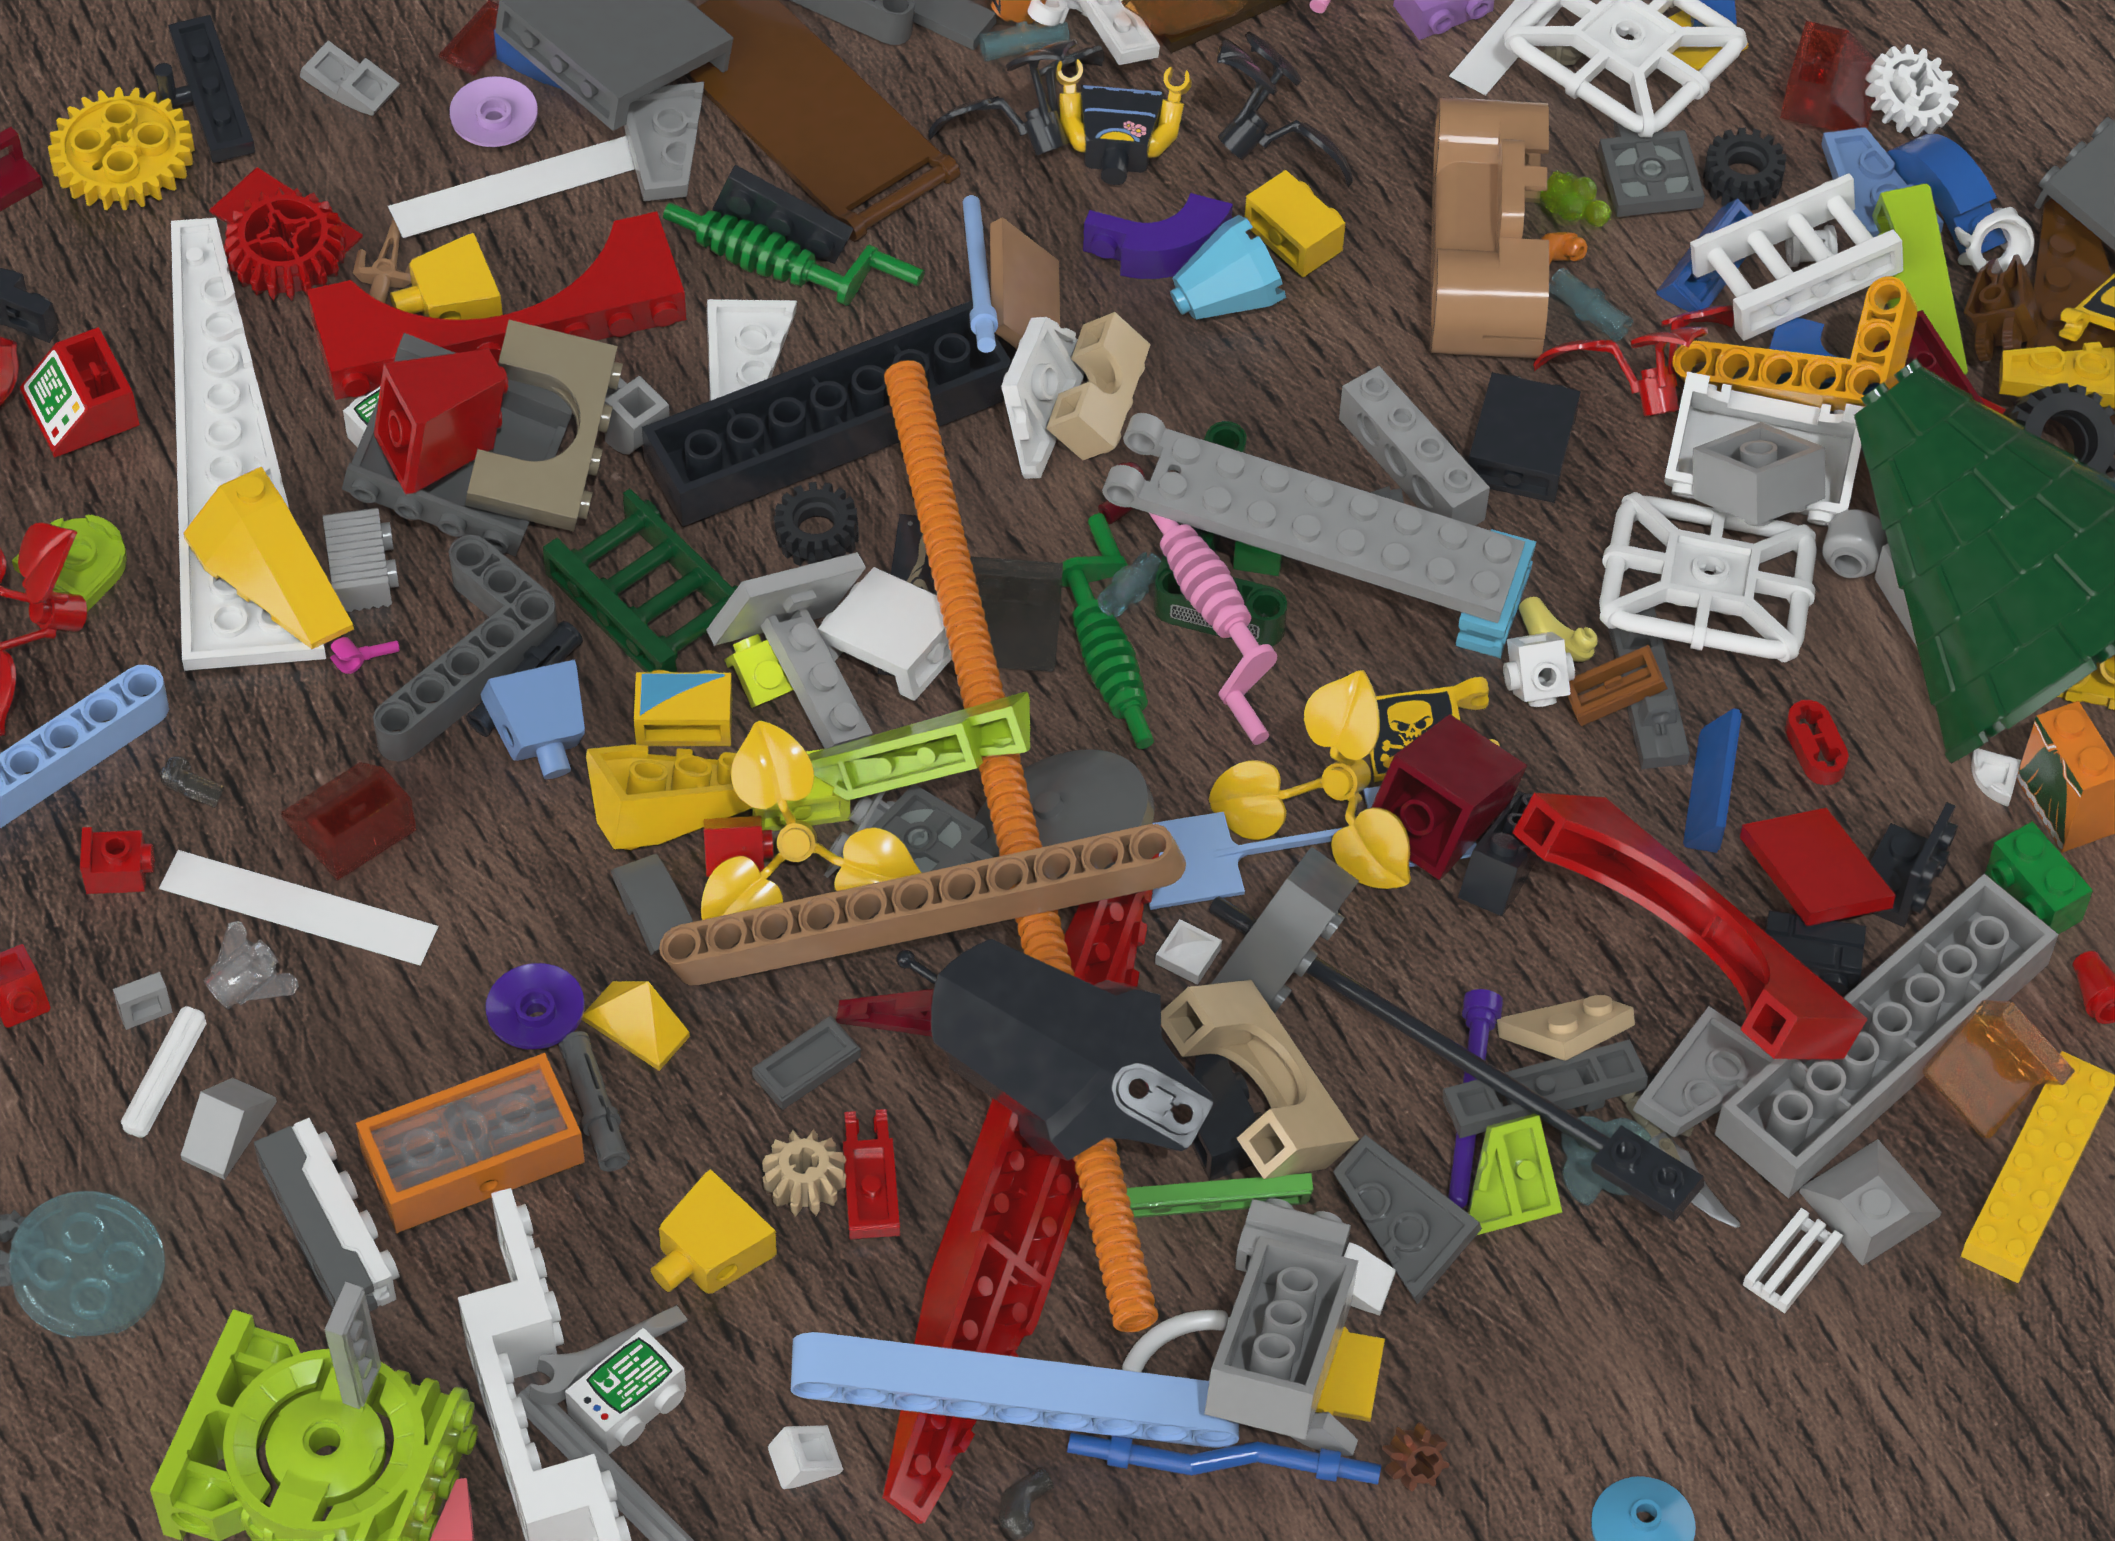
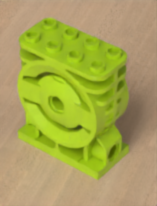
[150,1309,478,1541]

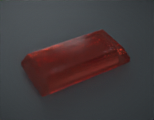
[439,0,499,77]

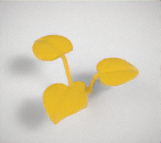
[1209,670,1411,889]
[701,721,922,920]

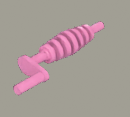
[1149,513,1277,745]

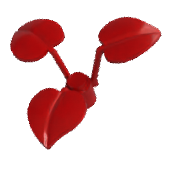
[1533,305,1734,417]
[0,523,87,736]

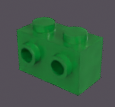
[1985,821,2093,934]

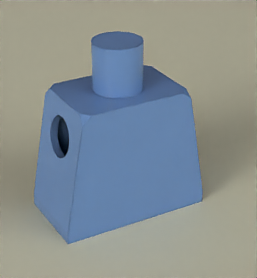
[480,659,585,779]

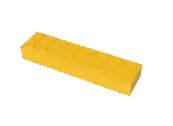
[1961,1051,2115,1284]

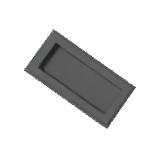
[752,1015,861,1110]

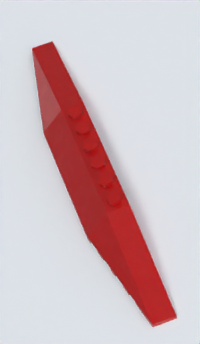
[882,853,1159,1524]

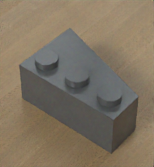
[1211,846,1359,1013]

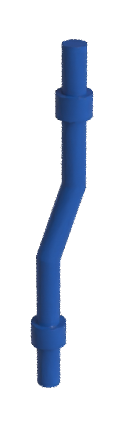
[1067,1432,1381,1485]

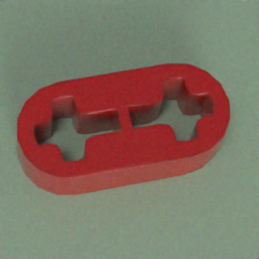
[1785,700,1849,786]

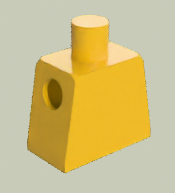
[390,233,503,320]
[651,1169,777,1294]

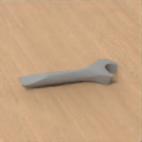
[529,1305,688,1405]

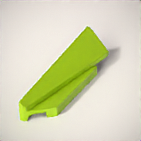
[1872,184,1968,375]

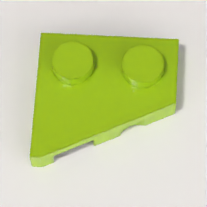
[1468,1114,1562,1235]

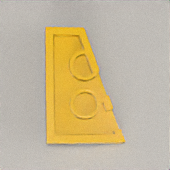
[1999,342,2115,409]

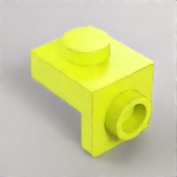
[724,634,793,708]

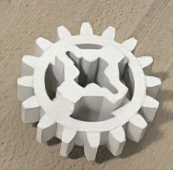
[1865,45,1959,137]

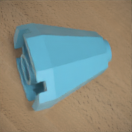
[1170,215,1286,319]

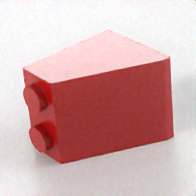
[374,349,508,494]

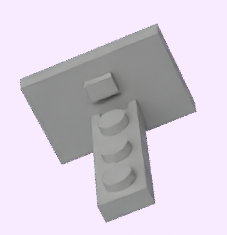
[706,552,873,749]

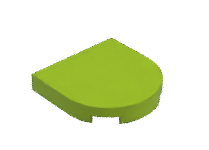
[12,515,127,612]

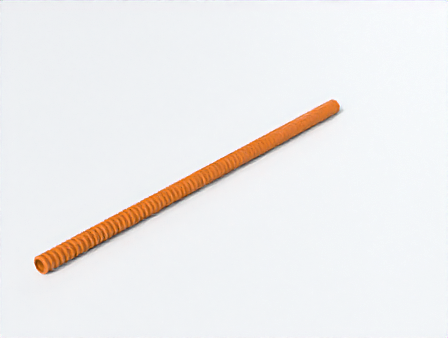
[884,360,1158,1332]

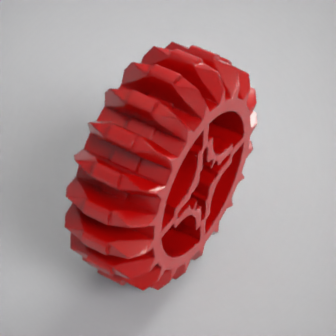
[224,188,347,301]

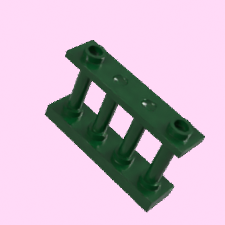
[543,488,738,673]

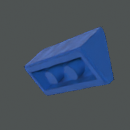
[1656,198,1753,312]
[1683,709,1742,853]

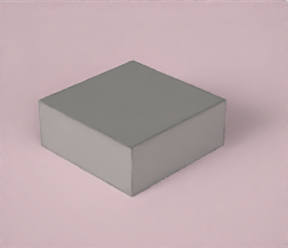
[113,972,172,1030]

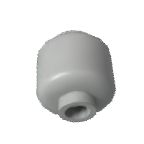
[1822,509,1887,578]

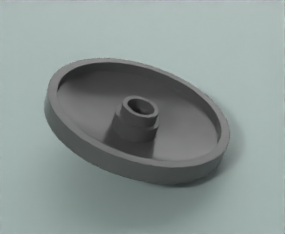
[974,749,1155,880]

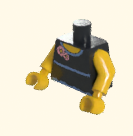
[1056,59,1192,185]

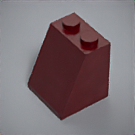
[1371,714,1528,880]

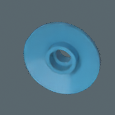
[1591,1476,1696,1541]

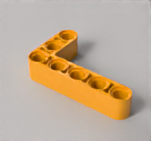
[1673,276,1917,411]

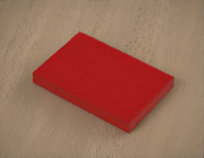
[1740,807,1896,926]

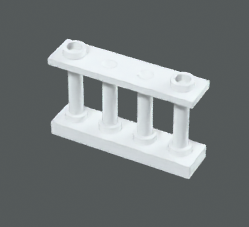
[1690,173,1903,341]

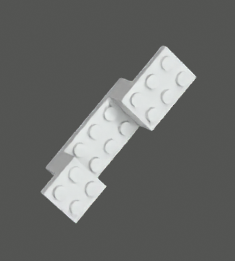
[458,1188,631,1541]

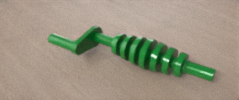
[663,202,925,306]
[1055,513,1154,749]

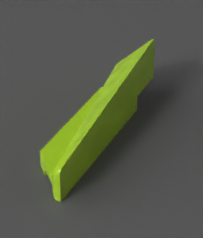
[808,691,1030,801]

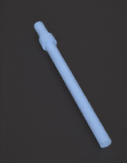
[963,195,998,353]

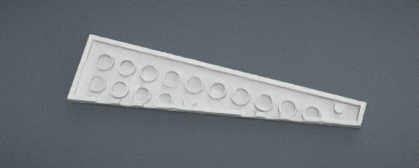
[171,218,326,671]

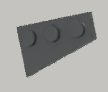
[1333,1134,1482,1304]

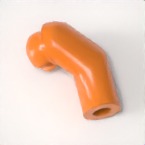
[1541,232,1587,265]

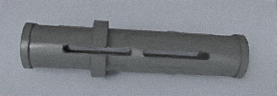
[558,1031,630,1172]

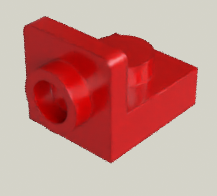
[0,944,51,1028]

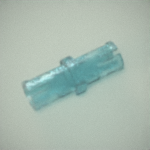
[979,21,1070,61]
[1549,267,1633,342]
[1098,552,1161,617]

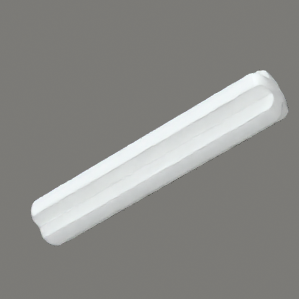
[121,1006,206,1138]

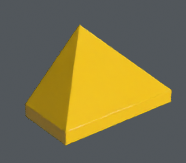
[582,981,690,1071]

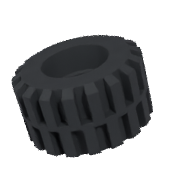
[2003,383,2115,476]

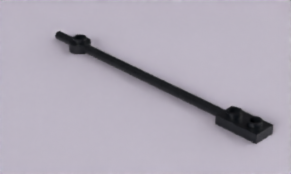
[1209,896,1704,1222]

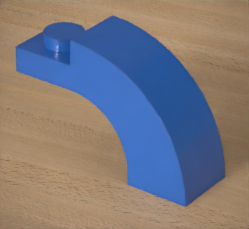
[1886,133,2007,255]

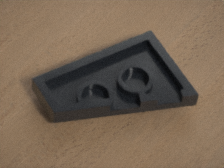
[712,164,854,264]

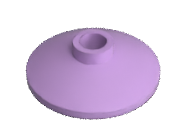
[450,76,538,147]

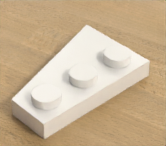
[706,299,797,401]

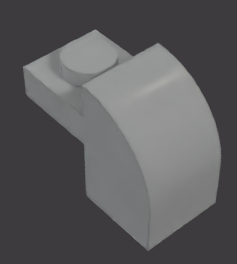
[604,376,669,454]

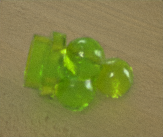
[1540,170,1611,227]

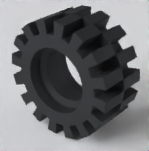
[1703,127,1786,211]
[774,482,859,566]

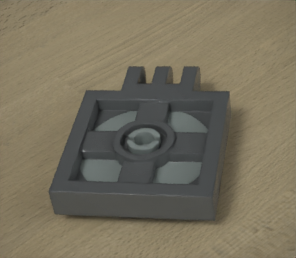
[1598,121,1705,217]
[871,784,993,903]

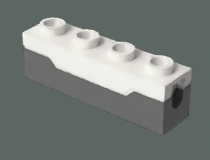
[254,1118,400,1312]

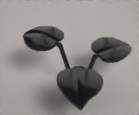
[1217,31,1353,188]
[928,39,1104,156]

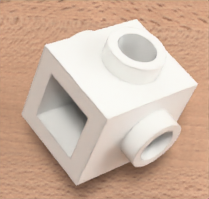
[1503,632,1575,707]

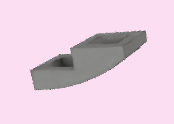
[300,40,400,116]

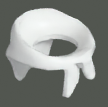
[1954,207,2035,272]

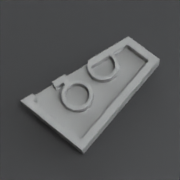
[624,82,704,201]
[1633,1006,1774,1138]

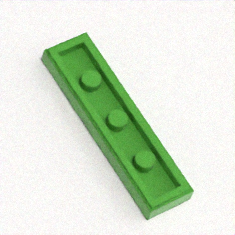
[1127,1173,1313,1218]

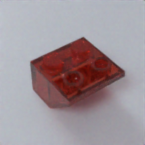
[1780,20,1876,131]
[281,762,416,881]

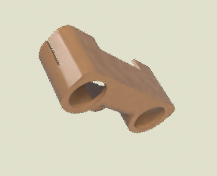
[1430,97,1549,359]

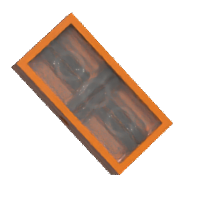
[356,1053,585,1233]

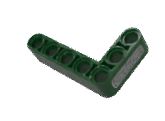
[1154,421,1287,646]

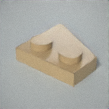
[1497,995,1635,1061]

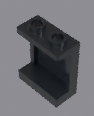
[1468,372,1581,503]

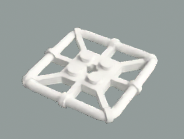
[1503,0,1747,137]
[1599,492,1817,662]

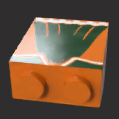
[2016,701,2115,853]

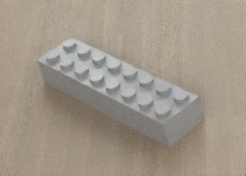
[1715,874,2059,1199]

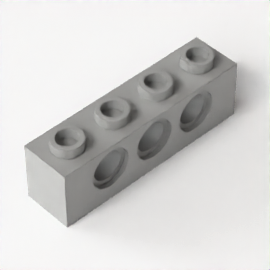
[1339,366,1490,526]

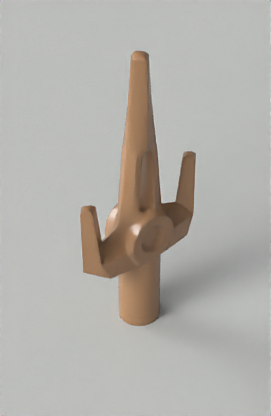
[353,218,416,303]

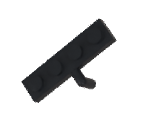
[154,15,255,163]

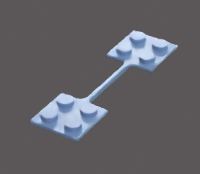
[1149,786,1477,910]

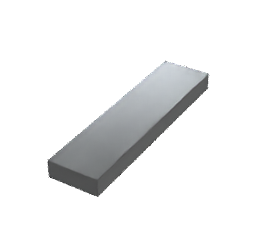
[324,1281,381,1409]

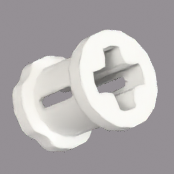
[1785,225,1838,267]

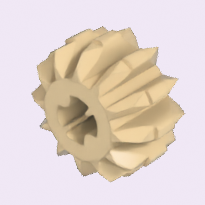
[762,1129,846,1217]

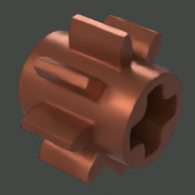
[1382,1422,1450,1491]

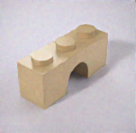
[1046,312,1151,460]

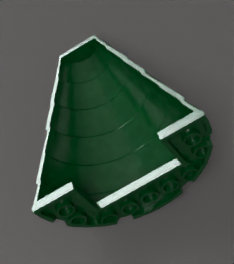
[1854,358,2115,764]

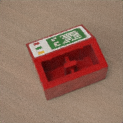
[20,327,140,458]

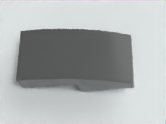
[611,853,693,955]

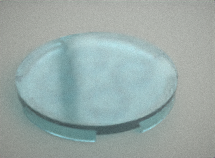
[9,1191,165,1338]

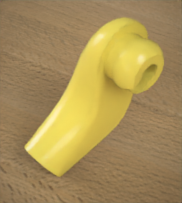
[1519,597,1598,662]

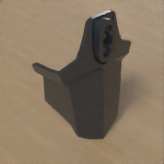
[931,939,1213,1161]

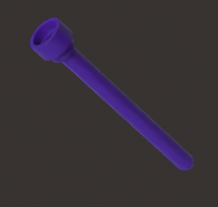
[1448,989,1503,1208]

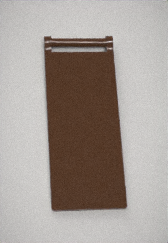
[685,0,961,242]

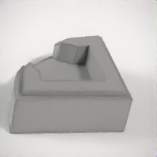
[1290,1412,1358,1456]

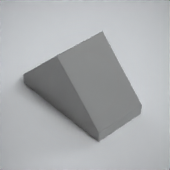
[181,1078,277,1180]

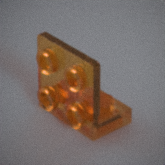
[1923,1000,2075,1139]

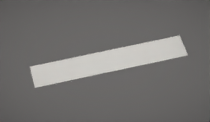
[1449,0,1562,96]
[388,136,635,238]
[159,850,439,966]

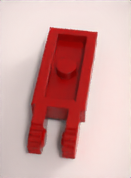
[843,1109,900,1239]

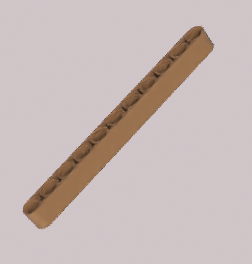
[659,824,1186,985]

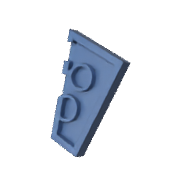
[1821,127,1944,237]

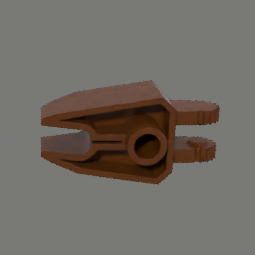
[1964,254,2038,362]

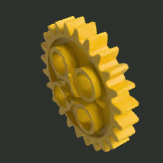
[48,87,195,210]

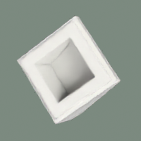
[1344,1242,1396,1316]
[768,1425,843,1489]

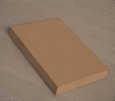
[990,217,1060,349]

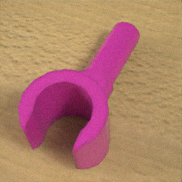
[330,637,400,674]

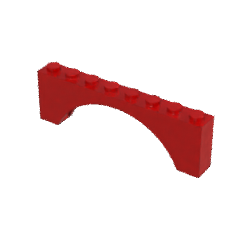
[307,211,687,400]
[1512,793,1868,1059]

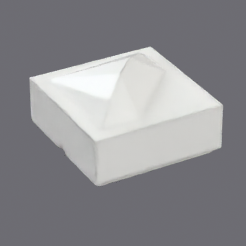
[1155,919,1222,985]

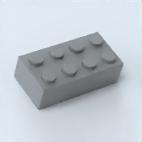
[1205,1236,1358,1440]

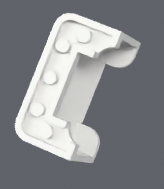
[1664,372,1864,527]

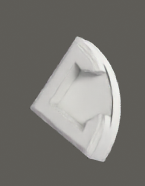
[1971,748,2021,806]

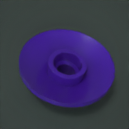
[486,963,585,1049]

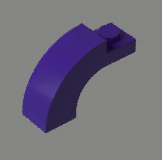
[1083,193,1233,279]

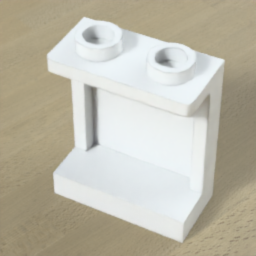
[818,567,952,701]

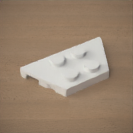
[1001,317,1085,479]

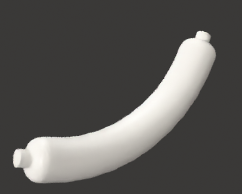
[1122,1310,1230,1372]

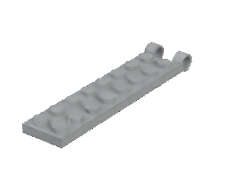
[1102,413,1525,623]

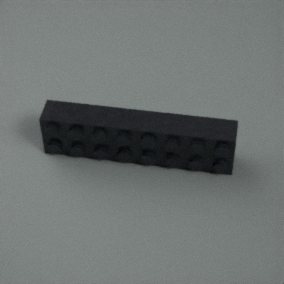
[642,300,1012,527]

